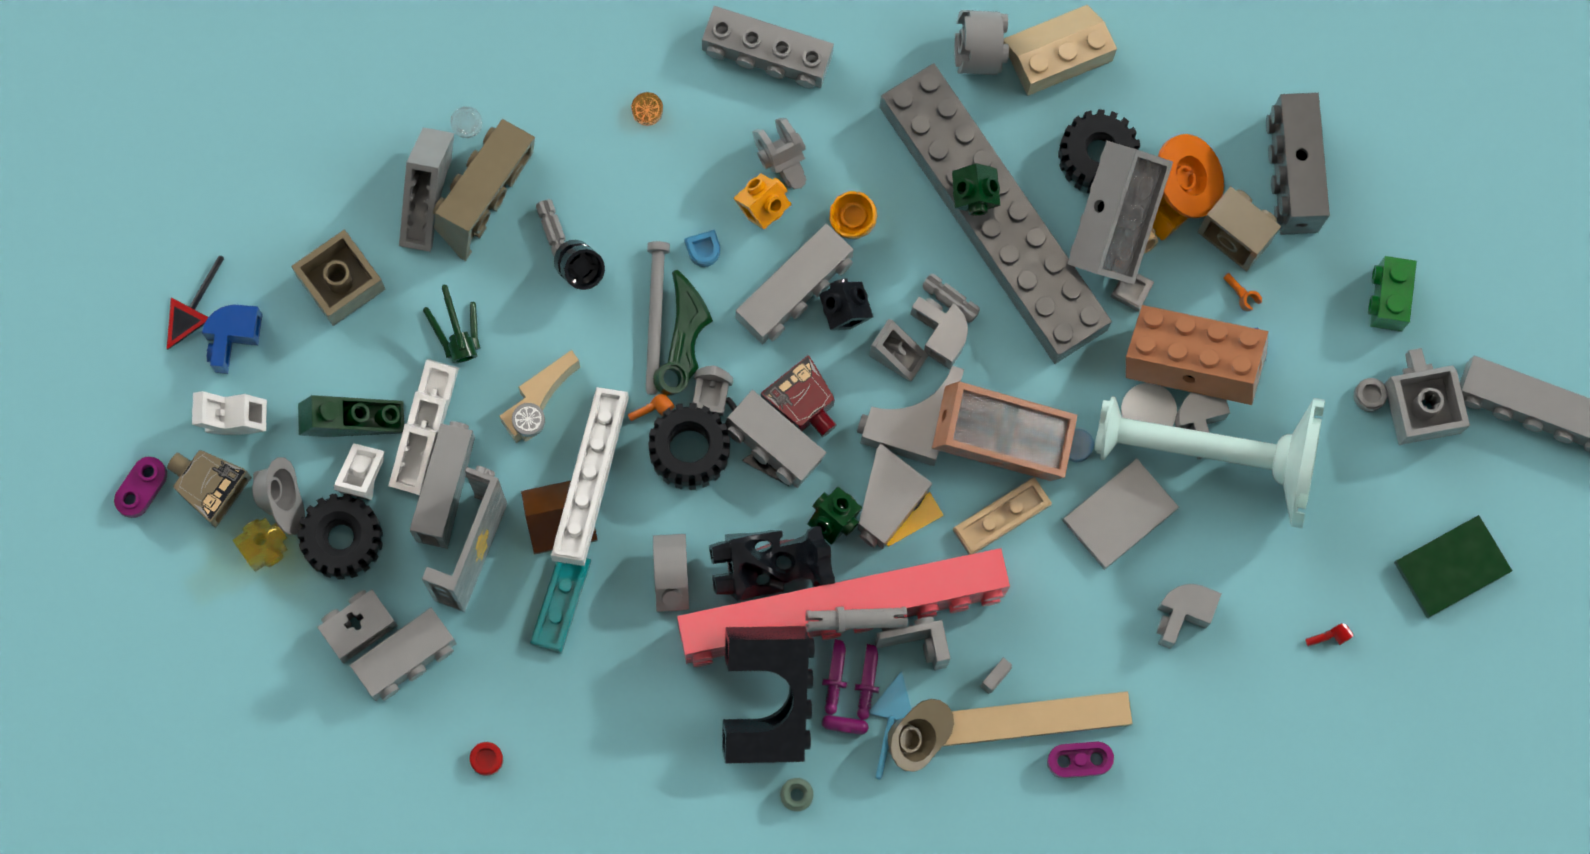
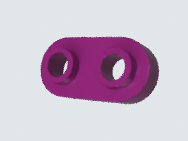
[114,457,167,518]
[1047,741,1114,778]

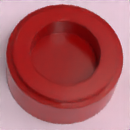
[470,742,503,776]

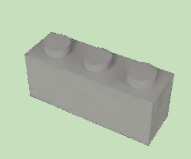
[725,389,827,488]
[350,608,457,701]

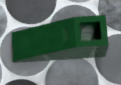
[298,395,404,437]

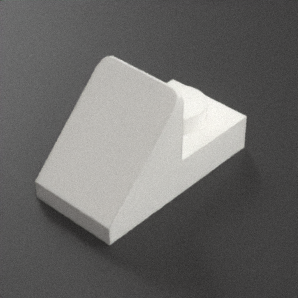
[334,443,385,500]

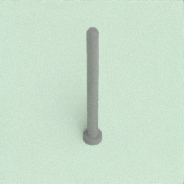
[646,241,670,395]

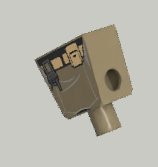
[167,450,252,528]

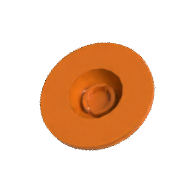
[1158,134,1224,218]

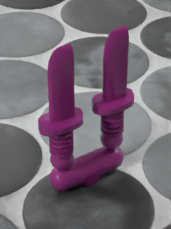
[821,639,880,735]

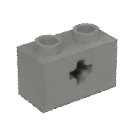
[318,589,398,664]

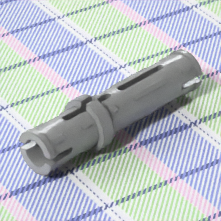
[805,607,908,633]

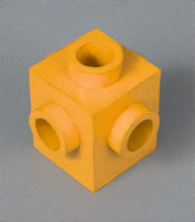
[733,173,792,229]

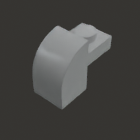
[910,297,968,369]
[1175,392,1230,459]
[653,534,689,612]
[1156,584,1222,649]

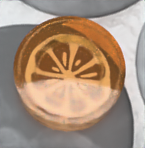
[631,92,663,126]

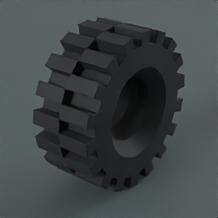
[1058,109,1140,193]
[297,494,383,580]

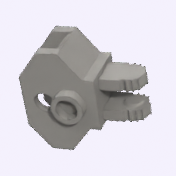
[752,118,807,189]

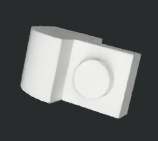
[192,391,267,435]

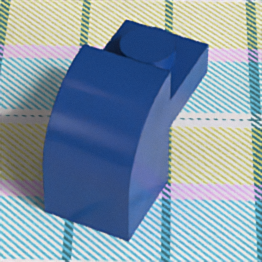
[202,304,262,374]

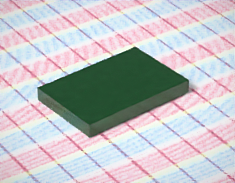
[1394,515,1512,618]

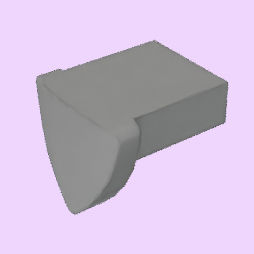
[693,366,733,416]

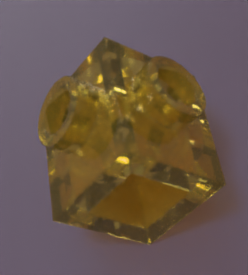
[232,518,288,572]

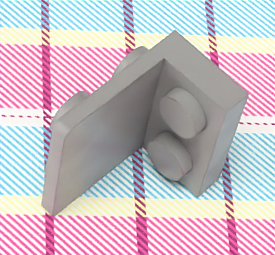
[875,617,951,670]

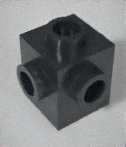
[819,278,873,330]

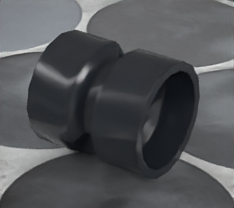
[554,239,605,290]

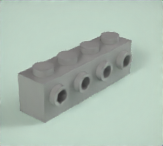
[702,6,834,88]

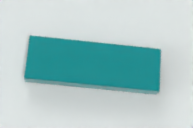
[530,558,591,654]

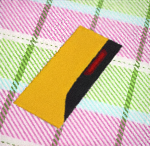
[887,492,944,547]

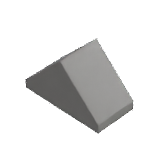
[869,319,928,381]

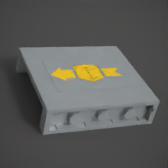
[422,466,507,612]

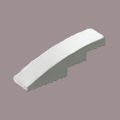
[388,359,459,495]

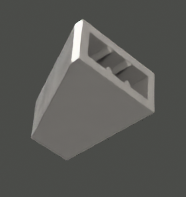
[857,444,932,549]

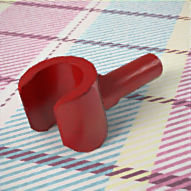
[1305,623,1354,646]

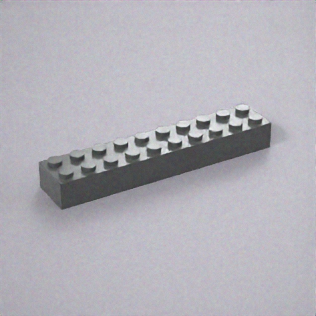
[879,63,1112,364]

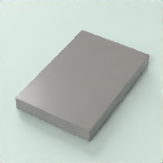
[1062,458,1179,570]

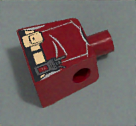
[761,355,837,437]

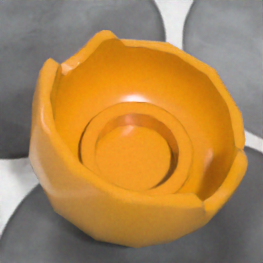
[829,191,878,239]

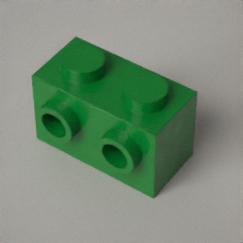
[1368,256,1417,332]

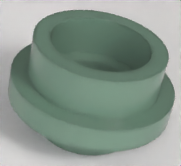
[780,778,813,811]

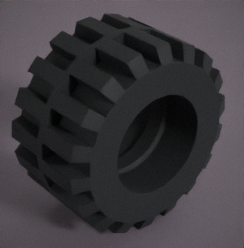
[648,403,730,490]

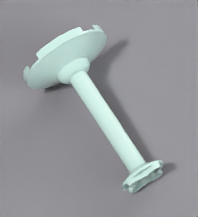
[1095,396,1325,528]

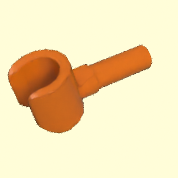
[1223,273,1262,311]
[628,394,675,421]

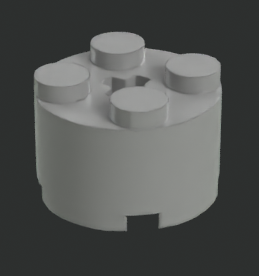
[954,10,1009,75]

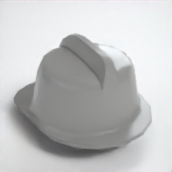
[252,457,305,535]

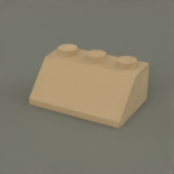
[1003,5,1117,96]

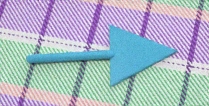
[869,671,911,780]

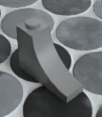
[399,127,454,252]
[857,366,964,466]

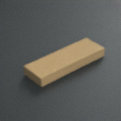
[953,477,1052,555]

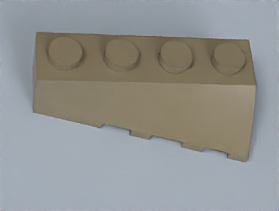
[433,119,535,261]

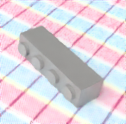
[735,223,854,345]

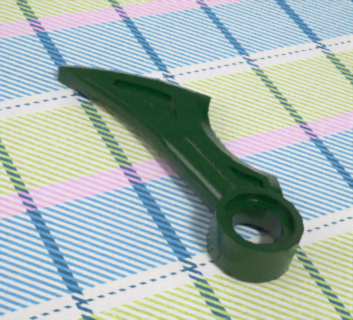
[653,270,713,396]

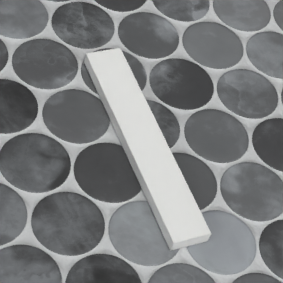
[551,387,629,566]

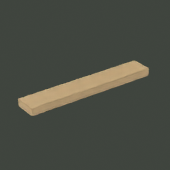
[943,691,1133,747]

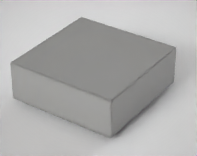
[1111,273,1154,312]
[980,657,1012,694]

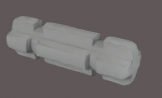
[536,199,566,256]
[922,274,980,322]

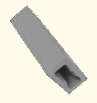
[410,421,475,549]

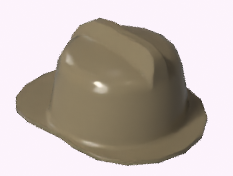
[887,699,954,772]

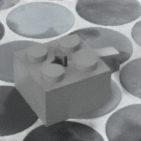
[1384,348,1470,445]

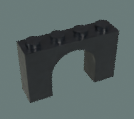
[722,626,815,764]

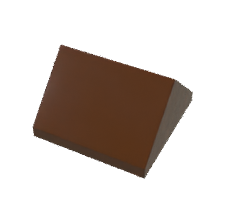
[521,481,598,555]

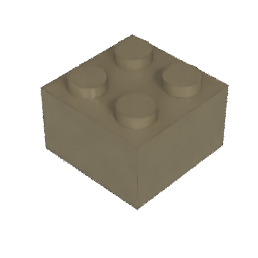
[1198,186,1281,271]
[291,229,386,326]

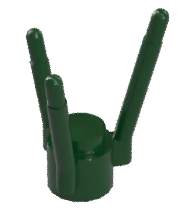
[423,284,481,363]

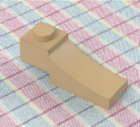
[500,350,580,443]

